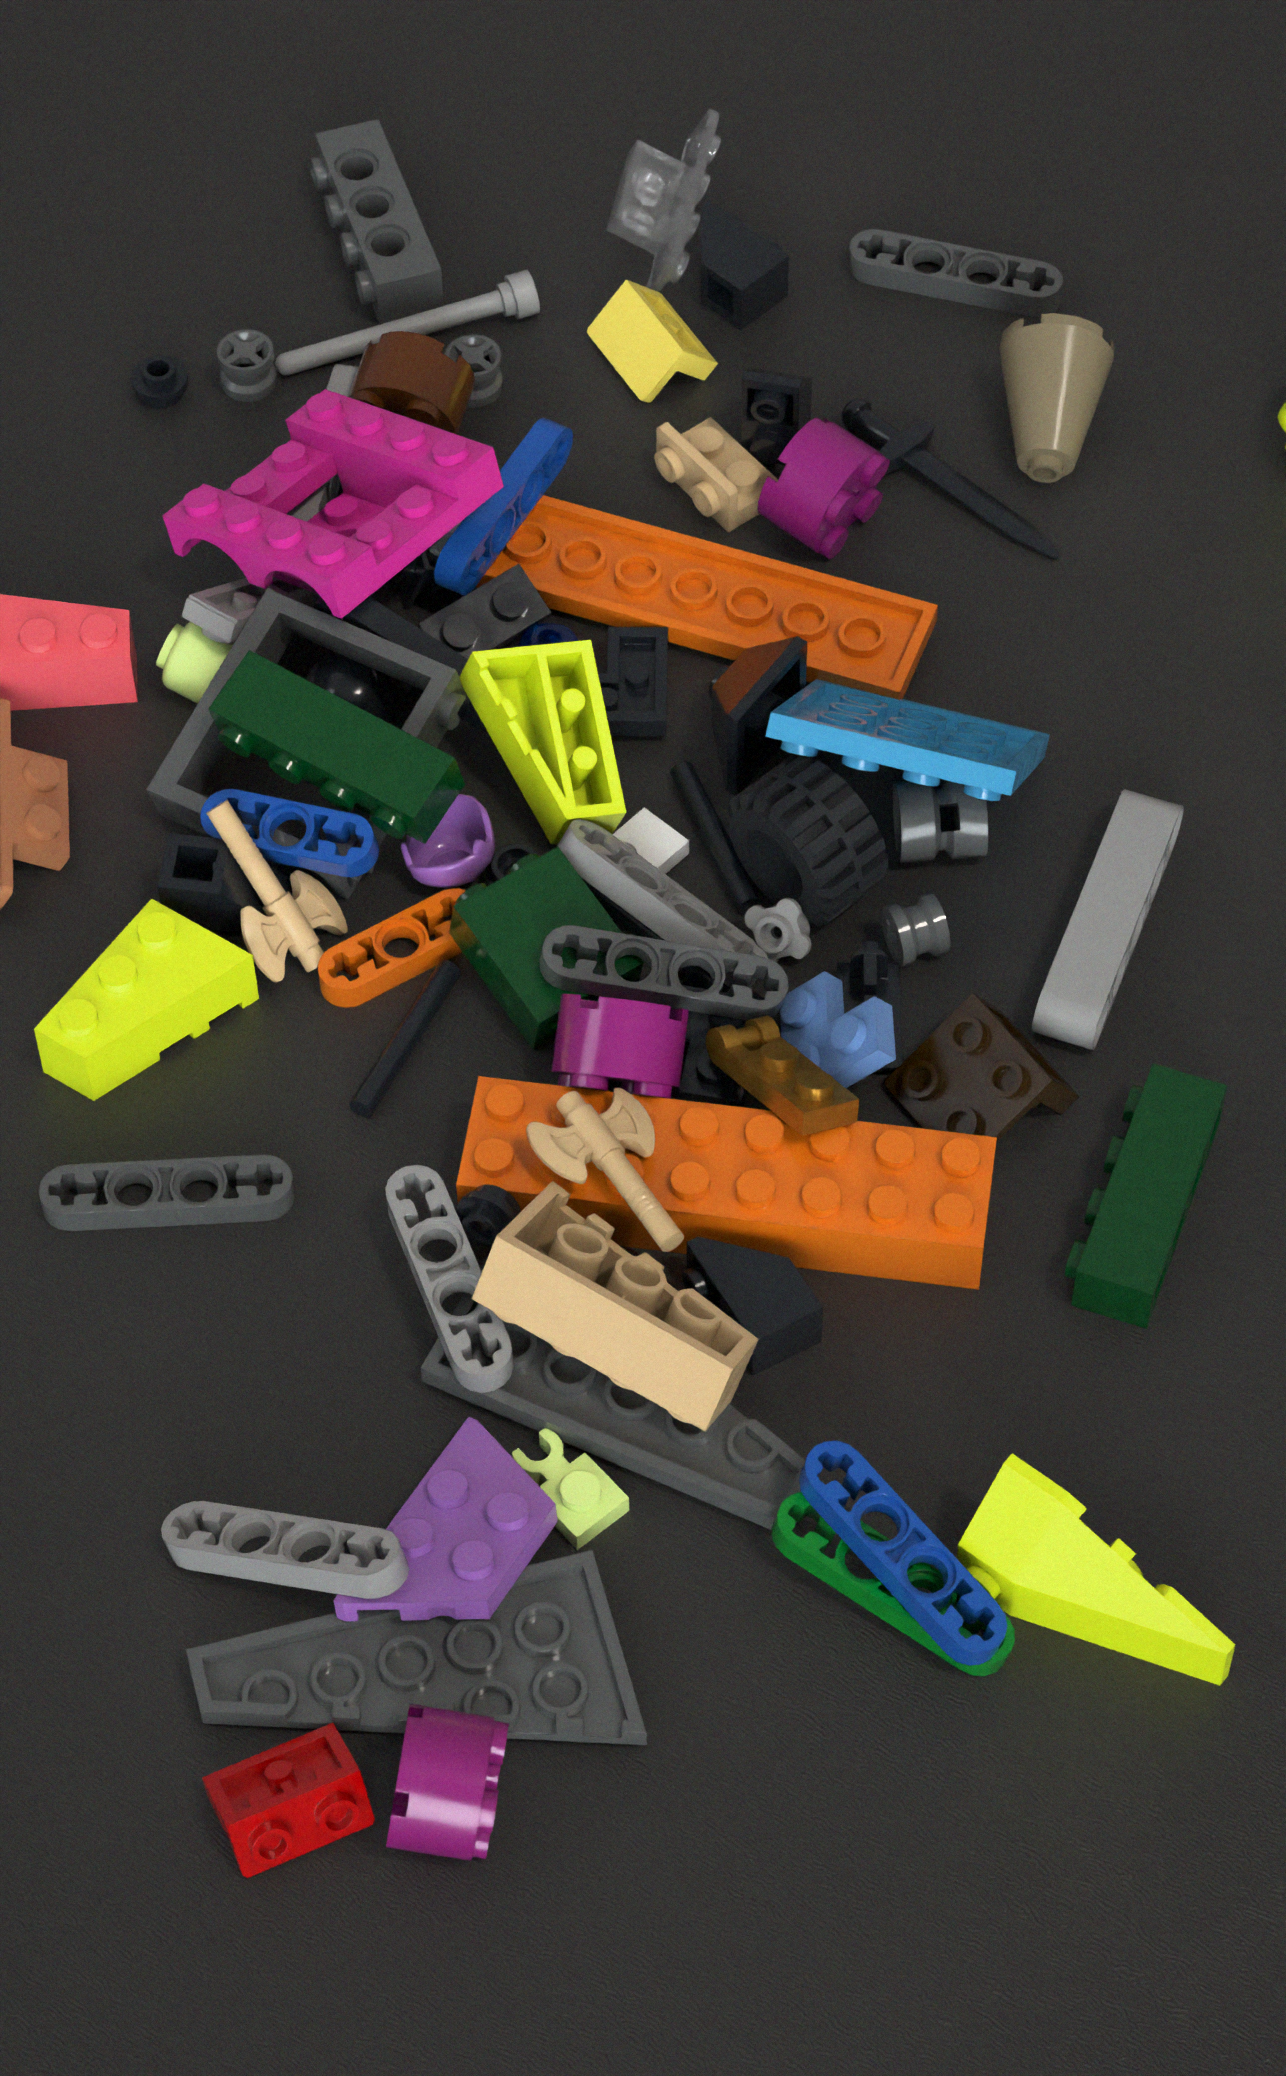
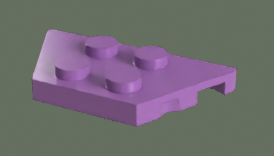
[333,1417,558,1622]

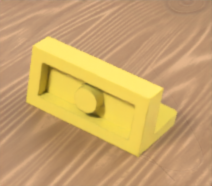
[587,280,718,403]

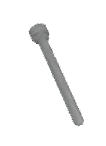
[275,270,540,375]

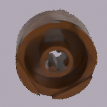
[348,331,475,435]

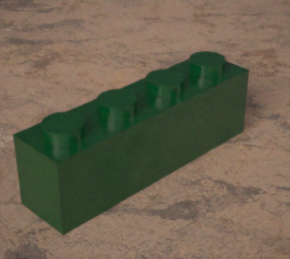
[208,650,465,844]
[1064,1063,1228,1329]

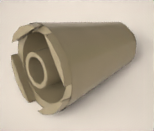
[999,313,1115,483]

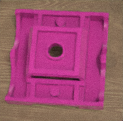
[162,389,504,619]

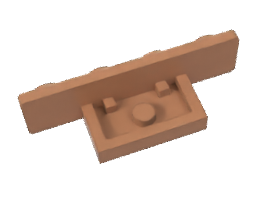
[0,698,70,910]

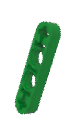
[772,1492,1015,1676]

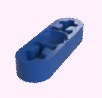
[200,789,379,877]

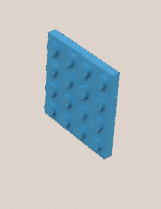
[765,679,1050,801]

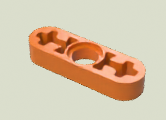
[318,888,466,1008]

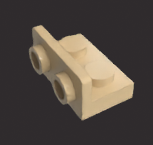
[654,417,778,533]

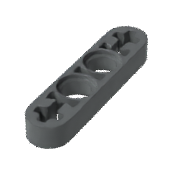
[849,229,1063,317]
[539,925,789,1021]
[38,1154,295,1231]

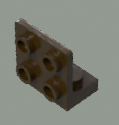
[885,993,1080,1142]

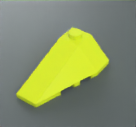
[956,1453,1235,1686]

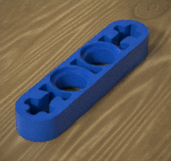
[434,417,573,596]
[799,1441,1008,1666]

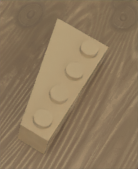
[472,1181,758,1432]

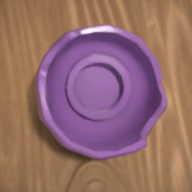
[400,794,495,889]

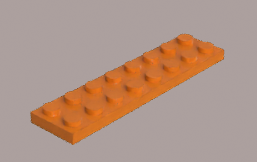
[476,495,938,700]

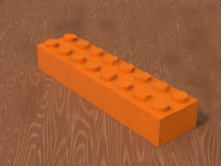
[456,1076,997,1290]

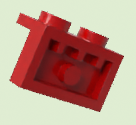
[202,1723,375,1878]

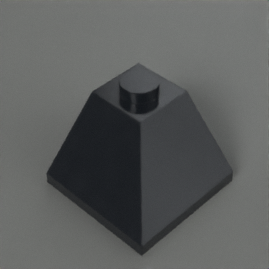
[708,636,807,796]

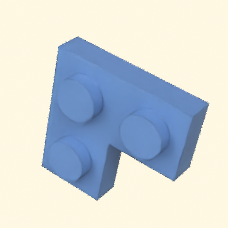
[780,971,896,1088]

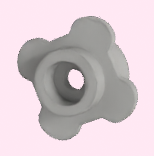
[745,898,811,963]

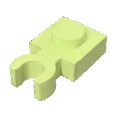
[512,1428,629,1550]

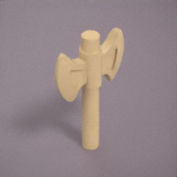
[206,800,348,983]
[526,1088,684,1252]

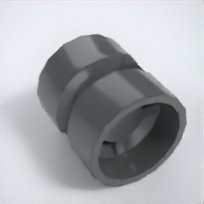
[892,780,988,862]

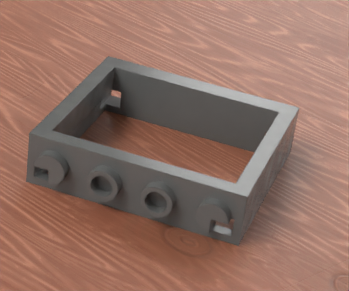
[146,588,466,900]

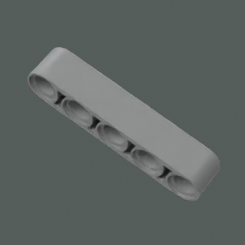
[1032,789,1184,1050]

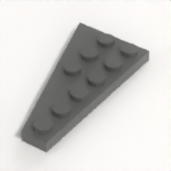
[420,1247,805,1530]
[186,1550,647,1745]

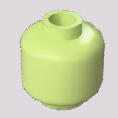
[156,622,234,703]

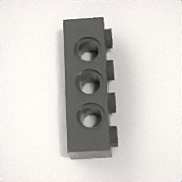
[309,119,444,325]

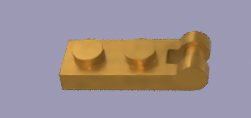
[706,1015,859,1136]

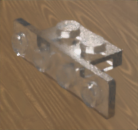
[607,109,721,292]

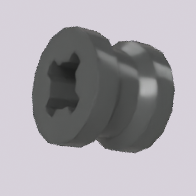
[217,329,277,402]
[445,334,503,408]
[881,893,951,967]

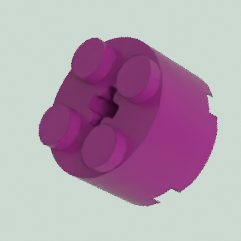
[758,417,890,559]
[551,994,689,1099]
[386,1703,509,1861]

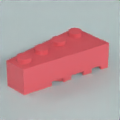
[0,594,138,711]

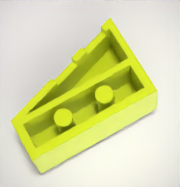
[459,640,626,844]
[34,899,259,1101]

